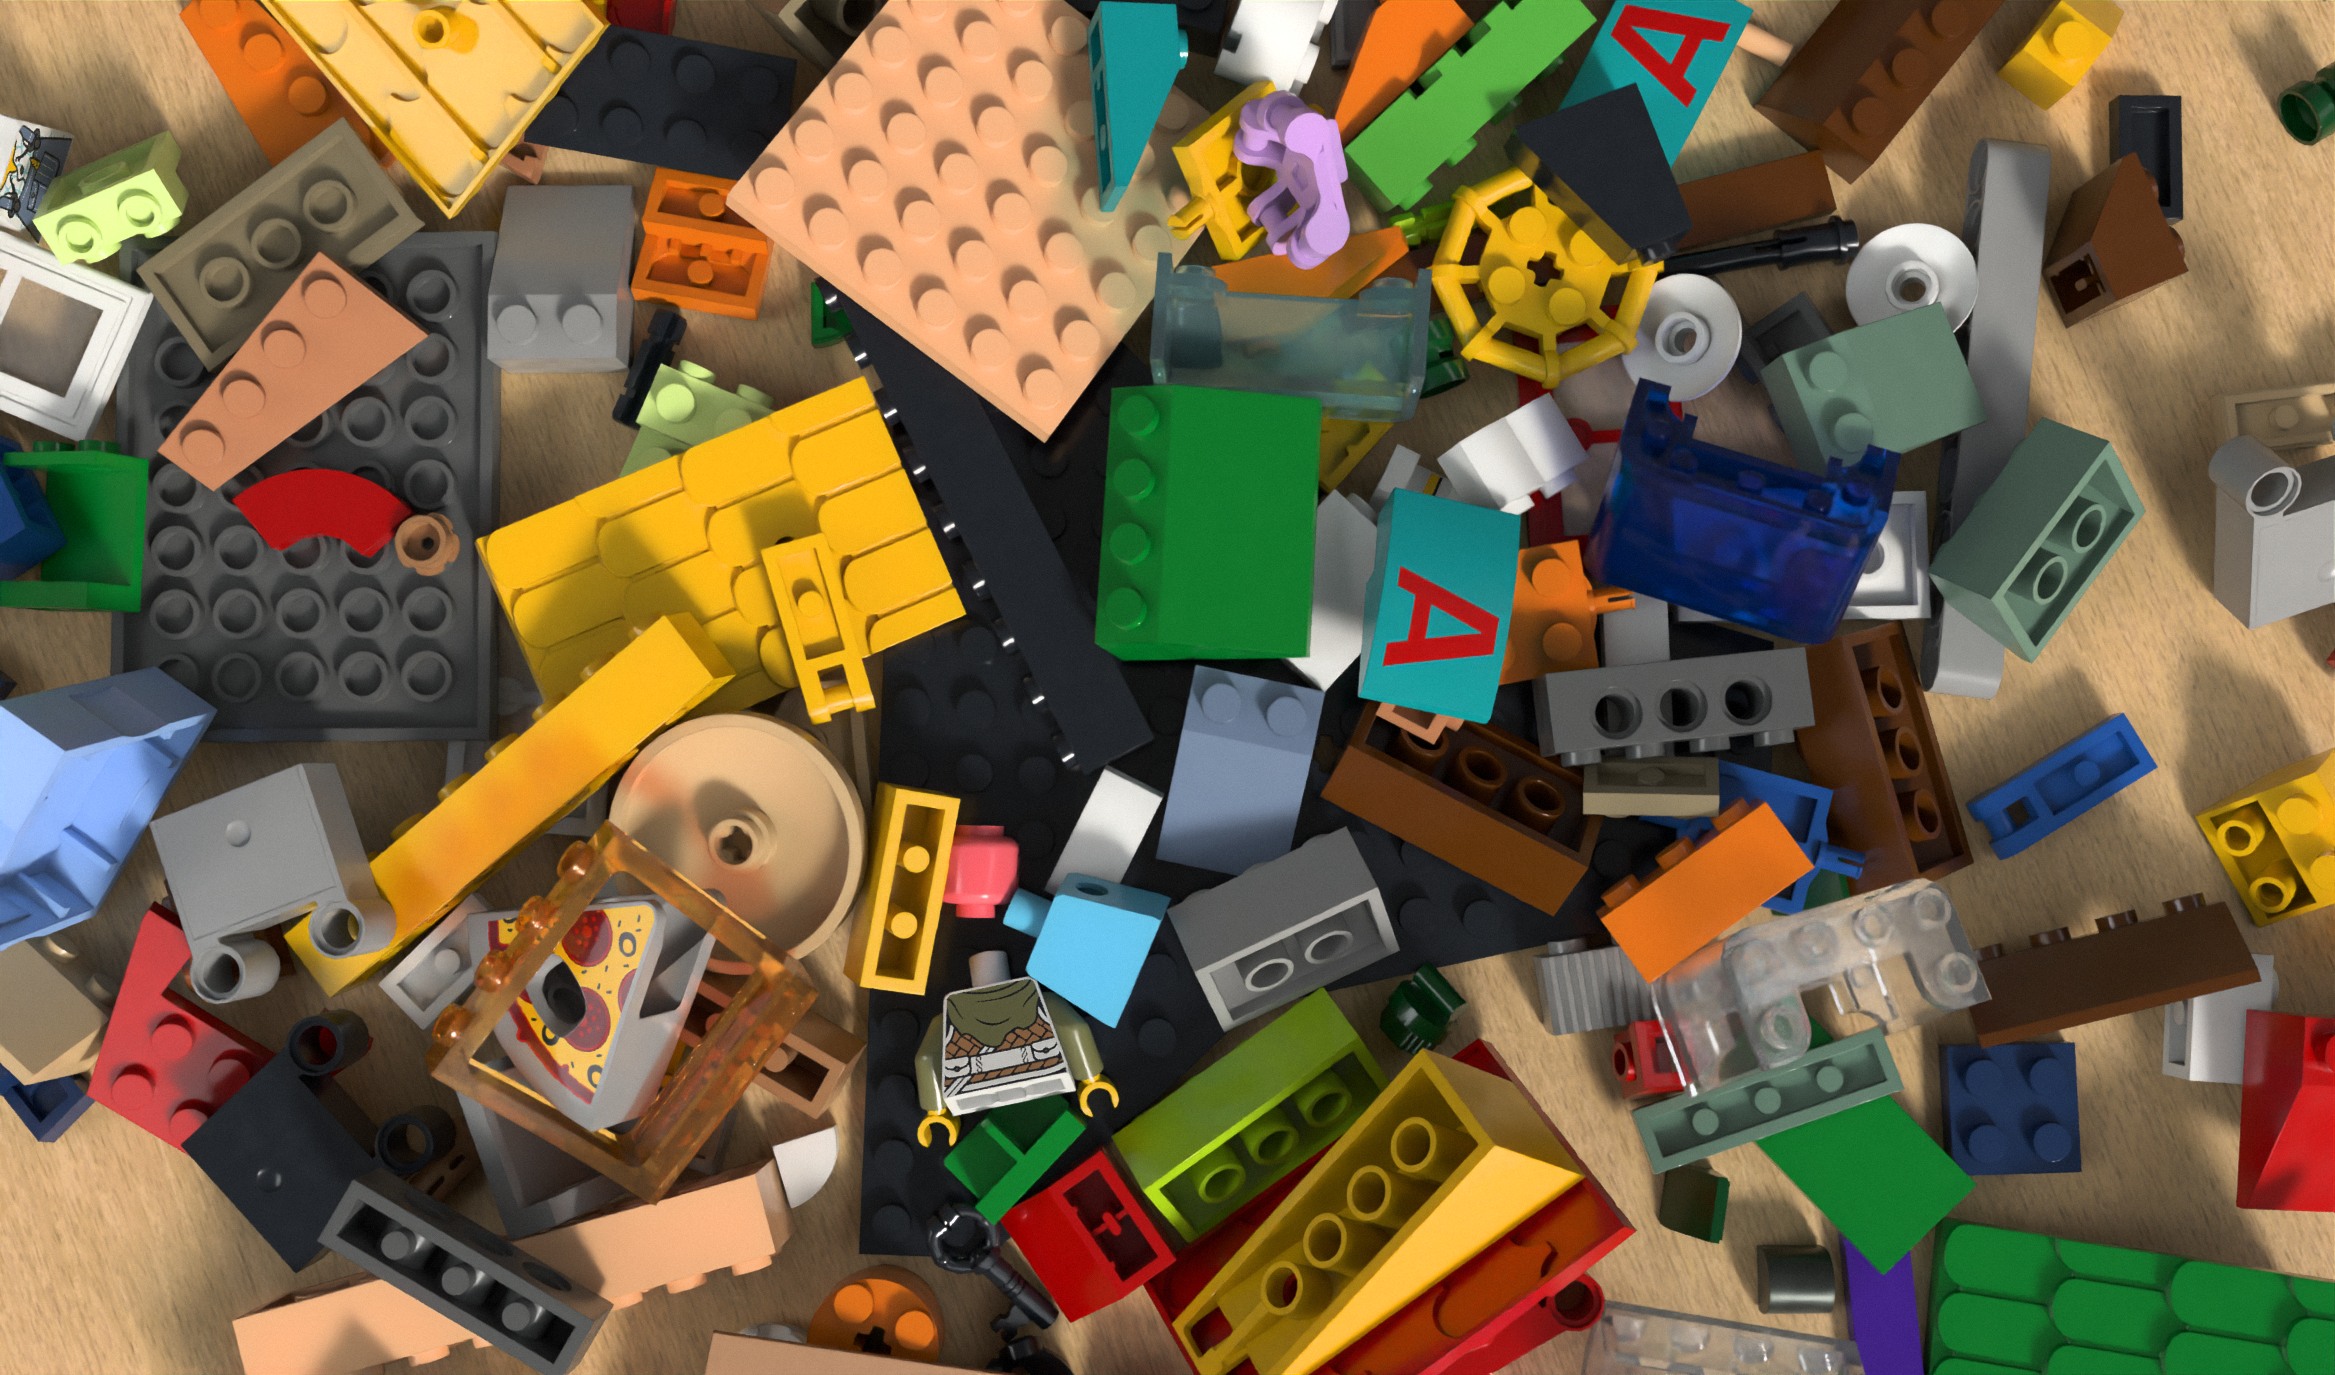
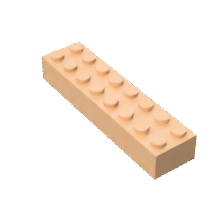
[232,1156,797,1375]

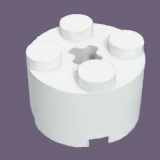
[1213,0,1338,96]

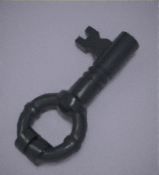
[925,1200,1059,1343]

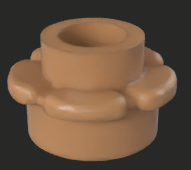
[395,512,460,576]

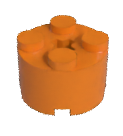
[806,1264,946,1362]

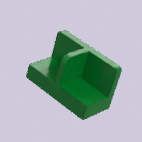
[944,1094,1088,1225]

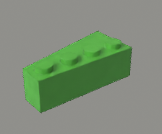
[1343,0,1597,214]

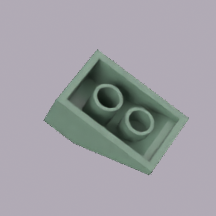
[1760,301,1989,490]

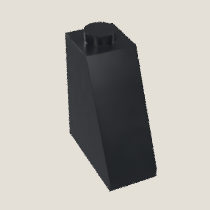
[1504,82,1694,267]

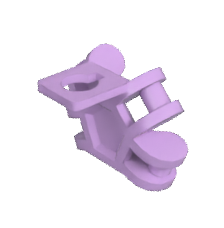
[1233,90,1350,270]

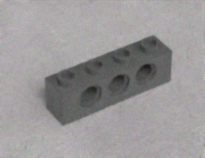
[1531,647,1815,767]
[317,1167,614,1375]

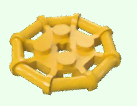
[1425,166,1664,389]

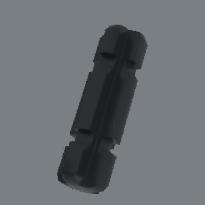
[612,308,687,430]

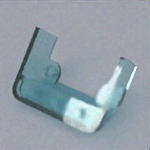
[1150,252,1432,422]

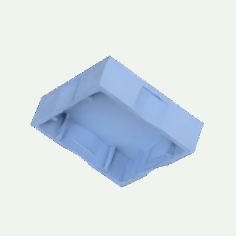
[0,666,218,952]

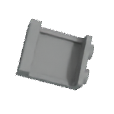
[455,1055,644,1241]

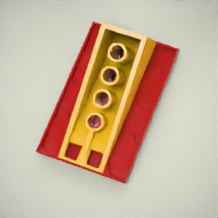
[1143,1038,1637,1375]

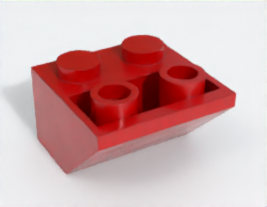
[1000,1142,1177,1323]

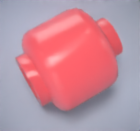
[942,825,1020,918]

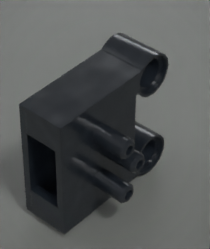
[181,1009,456,1273]

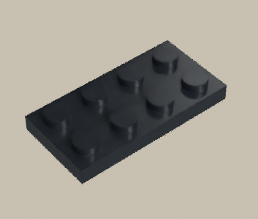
[524,24,798,180]

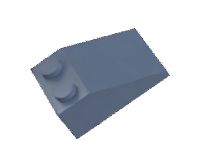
[1155,665,1325,876]

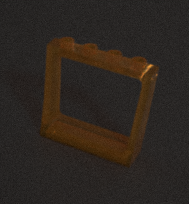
[424,819,820,1206]

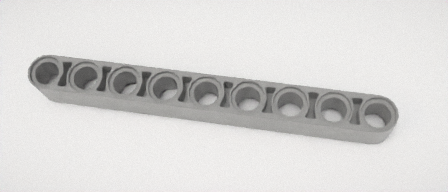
[1920,138,2051,700]

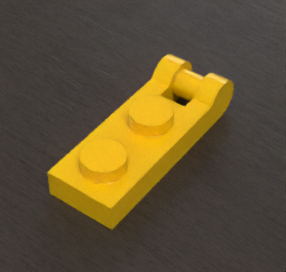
[760,532,876,726]

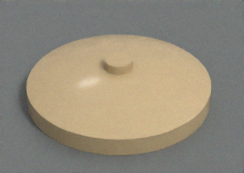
[607,711,869,975]

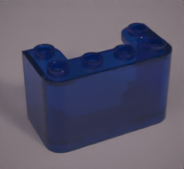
[1583,377,1901,645]

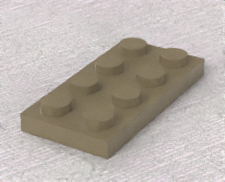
[136,117,425,375]

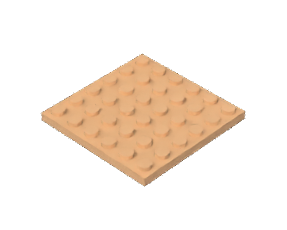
[726,0,1213,443]

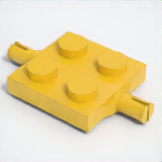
[1167,81,1327,261]

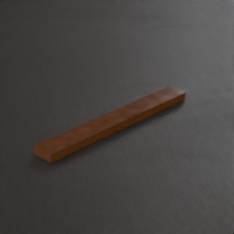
[1341,149,1837,335]

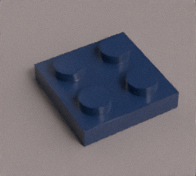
[1938,1040,2082,1176]

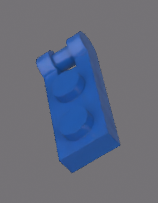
[1965,713,2158,860]

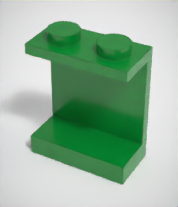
[0,440,149,613]

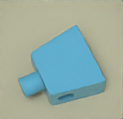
[1003,873,1171,1028]

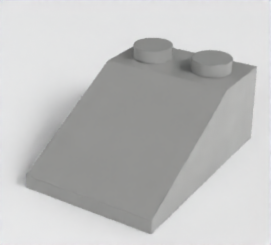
[487,185,635,374]

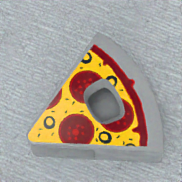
[467,888,727,1132]

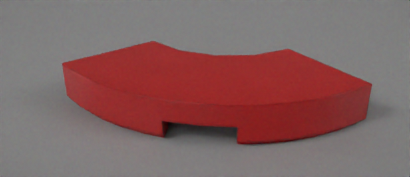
[232,469,417,557]

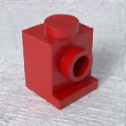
[1611,1018,1705,1099]

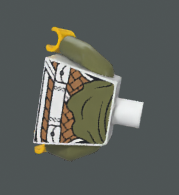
[915,951,1119,1147]

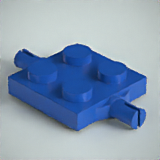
[1639,756,1865,917]

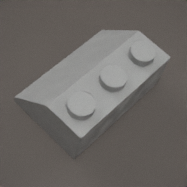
[1167,826,1400,1032]

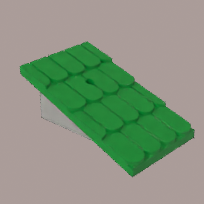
[1923,1217,2335,1375]

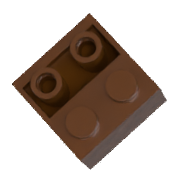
[2041,152,2189,329]

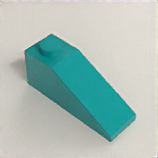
[1087,1,1188,212]

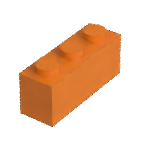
[1596,796,1814,985]

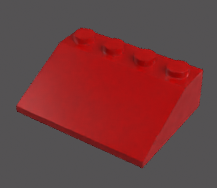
[2236,1009,2335,1213]

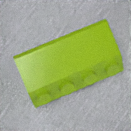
[1112,986,1390,1244]

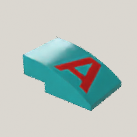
[1558,0,1754,169]
[1358,487,1521,724]

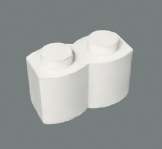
[1437,393,1589,515]

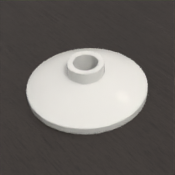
[1846,223,1979,333]
[1621,273,1742,402]

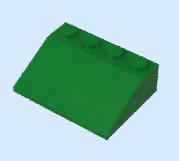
[1095,384,1322,661]

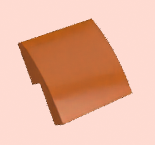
[630,167,774,321]

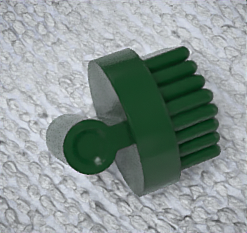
[1379,963,1469,1056]

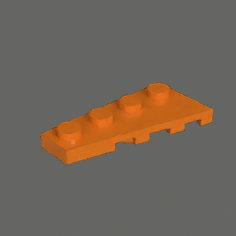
[179,0,397,169]

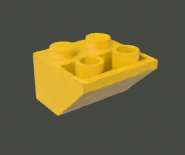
[2195,747,2335,928]

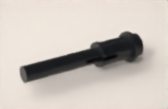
[1655,215,1859,282]

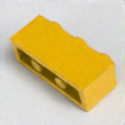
[843,781,960,995]

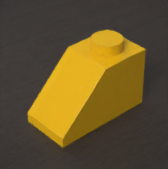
[1996,0,2124,111]

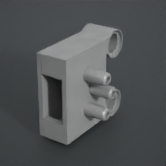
[2208,418,2335,630]
[149,763,397,1004]

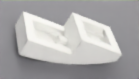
[1044,765,1164,895]

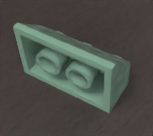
[1926,417,2146,664]

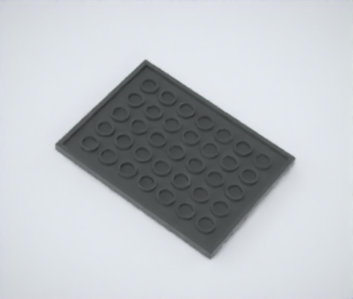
[110,231,502,743]

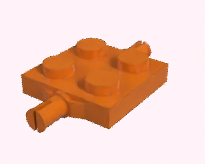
[1499,539,1635,685]

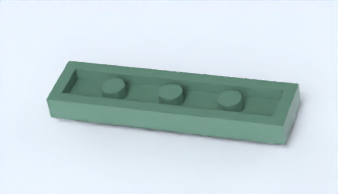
[1629,1026,1905,1175]

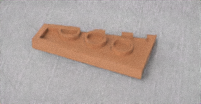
[157,248,431,491]

